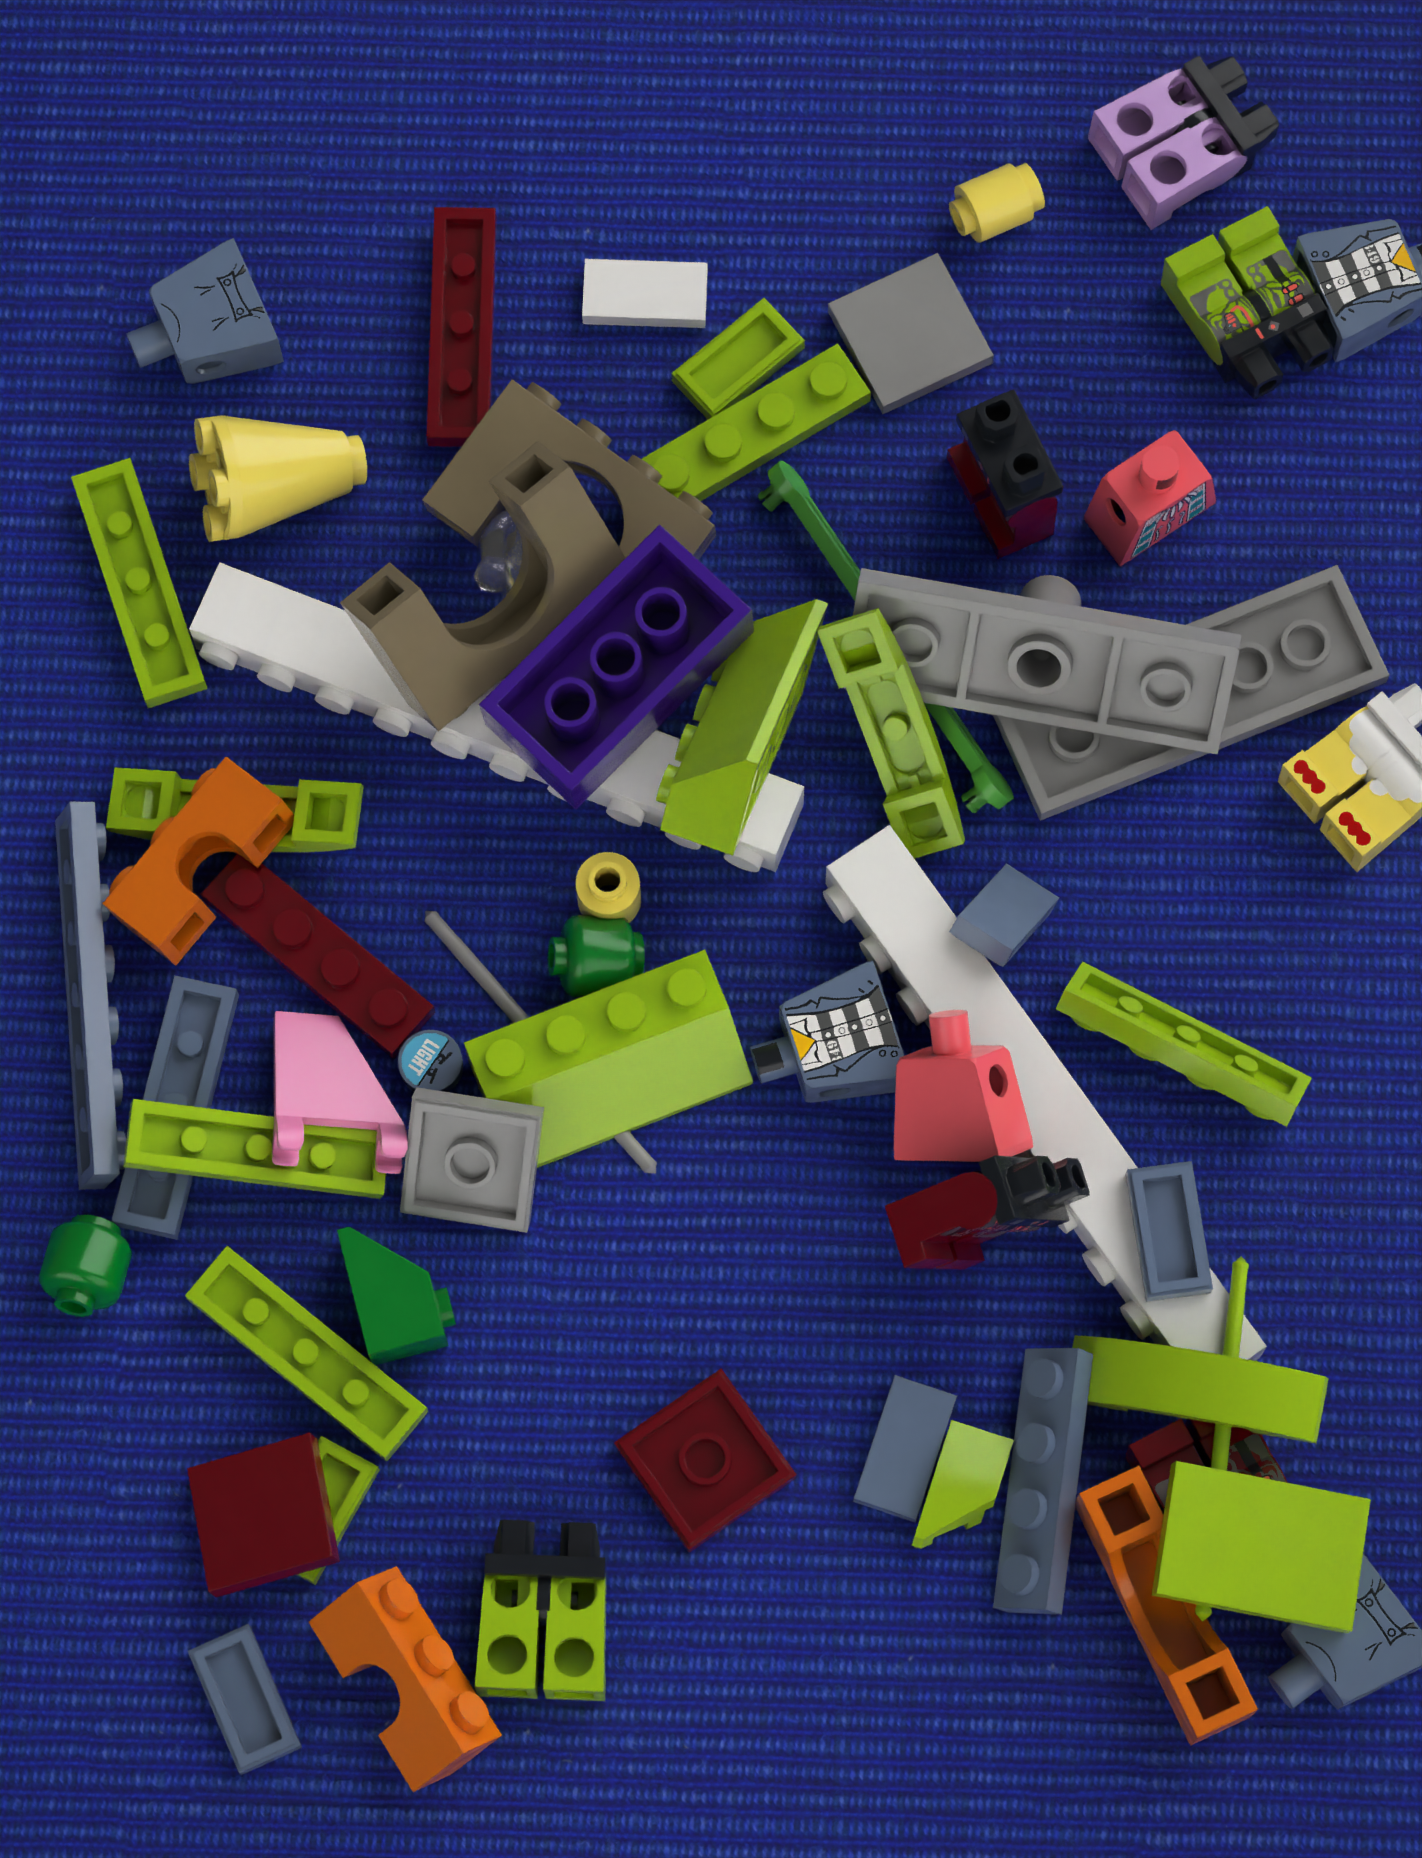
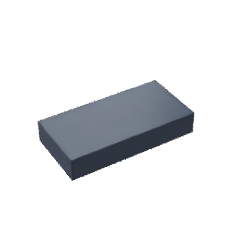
[949,863,1059,967]
[1125,1161,1213,1302]
[853,1375,957,1523]
[188,1624,302,1775]

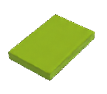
[1151,1461,1371,1633]

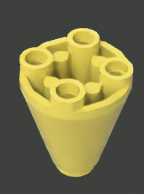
[189,416,367,542]

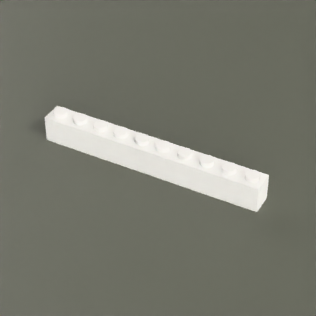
[189,562,804,872]
[823,825,1267,1361]

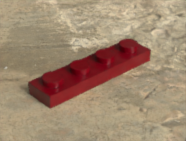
[427,207,497,447]
[201,854,435,1060]

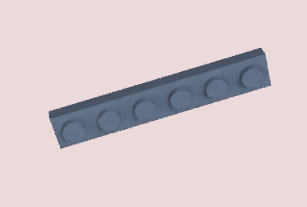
[55,801,126,1190]

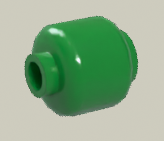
[547,915,645,997]
[38,1215,132,1317]

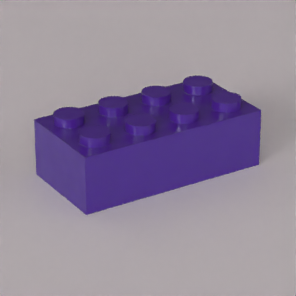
[479,524,754,809]

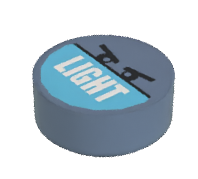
[398,1030,463,1092]

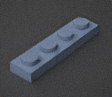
[112,975,239,1240]
[993,1348,1093,1615]

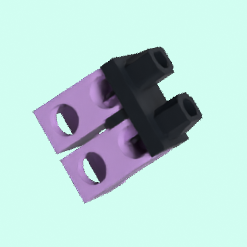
[1088,56,1279,230]

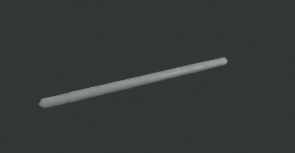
[424,911,657,1174]

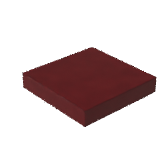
[614,1369,797,1553]
[187,1432,340,1597]

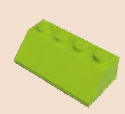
[656,599,828,856]
[464,950,753,1168]

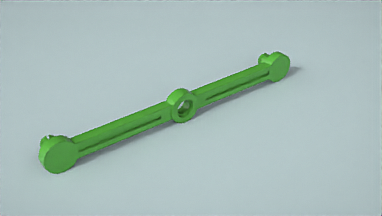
[758,461,1014,813]

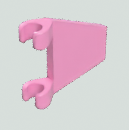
[272,1011,408,1174]

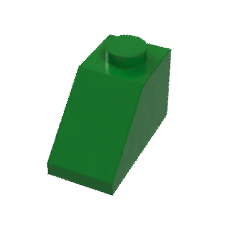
[337,1227,456,1366]

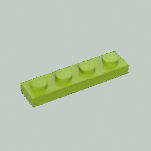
[642,343,871,501]
[71,458,208,708]
[1056,961,1312,1127]
[123,1099,386,1199]
[185,1246,429,1462]

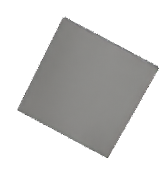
[828,253,994,414]
[400,1087,544,1233]

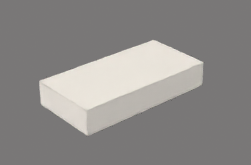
[582,259,708,328]

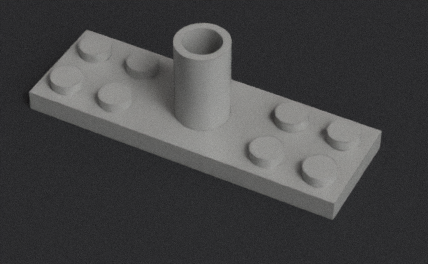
[843,568,1242,754]

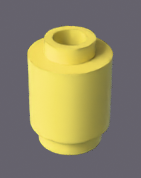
[949,163,1045,243]
[576,852,641,923]

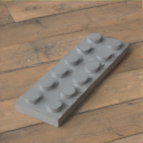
[993,565,1389,821]

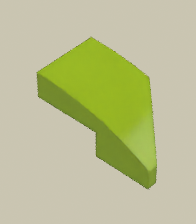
[912,1420,1014,1549]

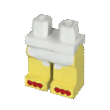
[1278,683,1422,872]

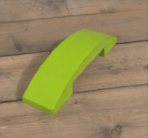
[817,608,965,859]
[106,767,364,852]
[1072,1335,1329,1444]

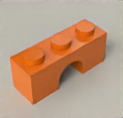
[102,757,294,966]
[309,1566,502,1792]

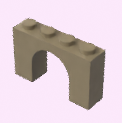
[422,380,716,560]
[340,441,625,732]

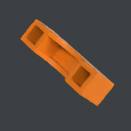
[1075,1466,1258,1746]

